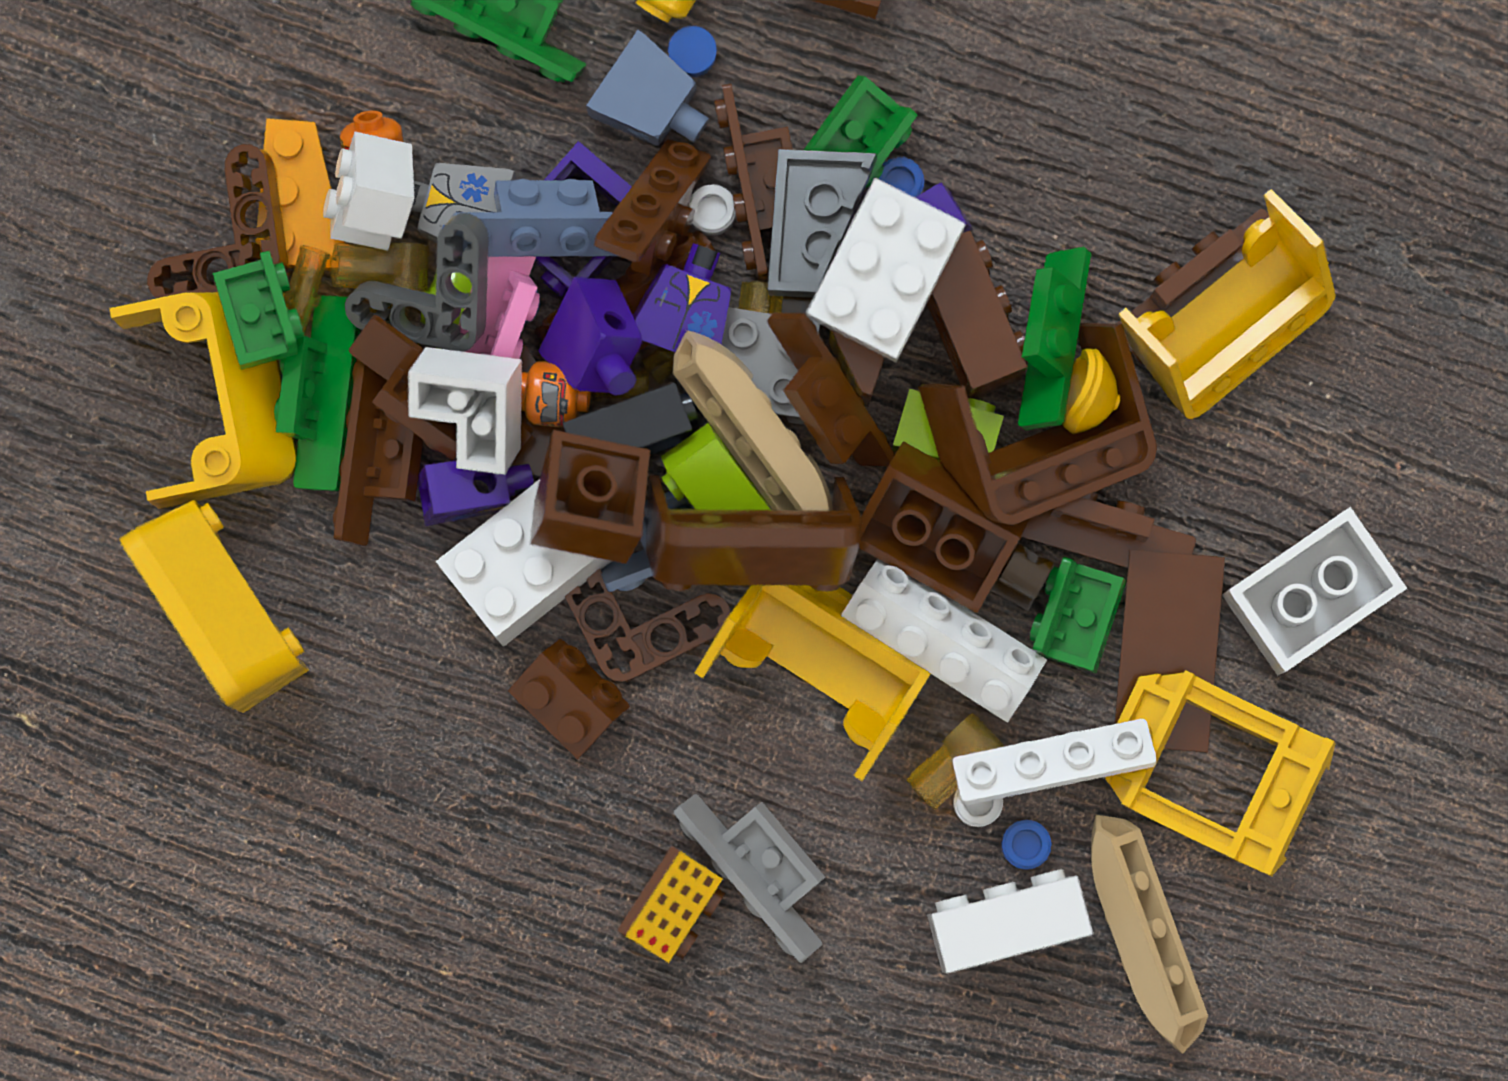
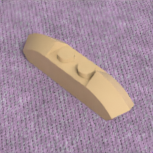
[673,331,833,511]
[1091,815,1208,1054]

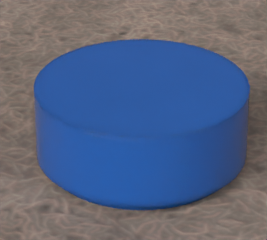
[668,26,717,77]
[878,157,924,198]
[1001,820,1051,870]

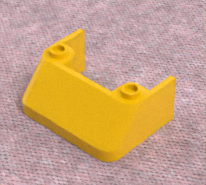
[1119,189,1335,419]
[109,292,297,509]
[120,500,309,713]
[695,585,931,781]

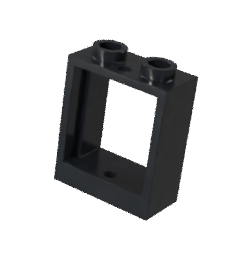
[563,383,699,456]

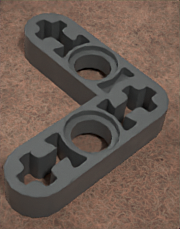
[345,213,489,352]

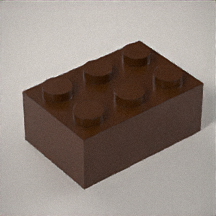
[926,231,1028,399]
[859,441,1030,613]

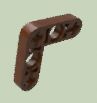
[147,144,288,298]
[565,568,731,683]

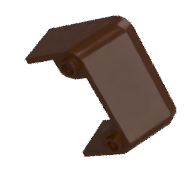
[918,323,1157,524]
[645,475,862,591]

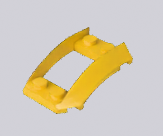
[1105,670,1335,877]

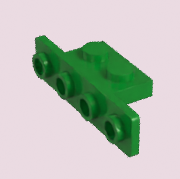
[410,0,586,82]
[1018,247,1091,431]
[274,295,363,492]

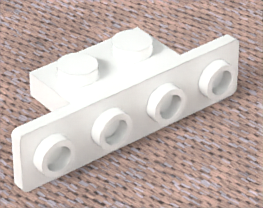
[953,719,1156,805]

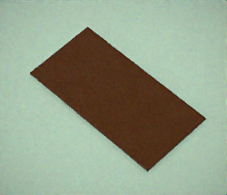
[1114,549,1225,752]

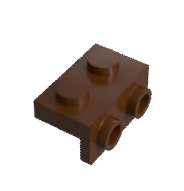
[508,639,630,760]

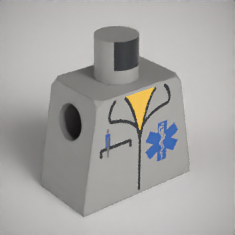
[411,163,517,243]

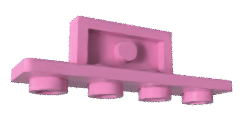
[458,256,540,359]

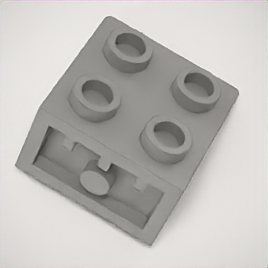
[722,307,824,425]

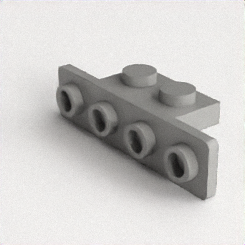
[674,794,825,963]

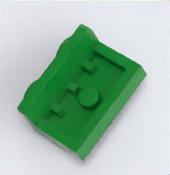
[804,75,917,188]
[213,251,304,370]
[1030,557,1127,674]

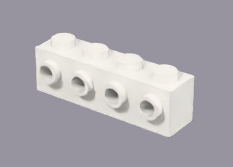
[841,559,1047,723]

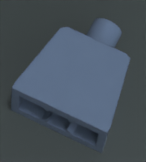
[586,30,710,146]

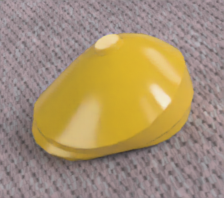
[1062,348,1120,434]

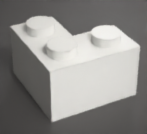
[323,131,414,251]
[409,347,522,474]

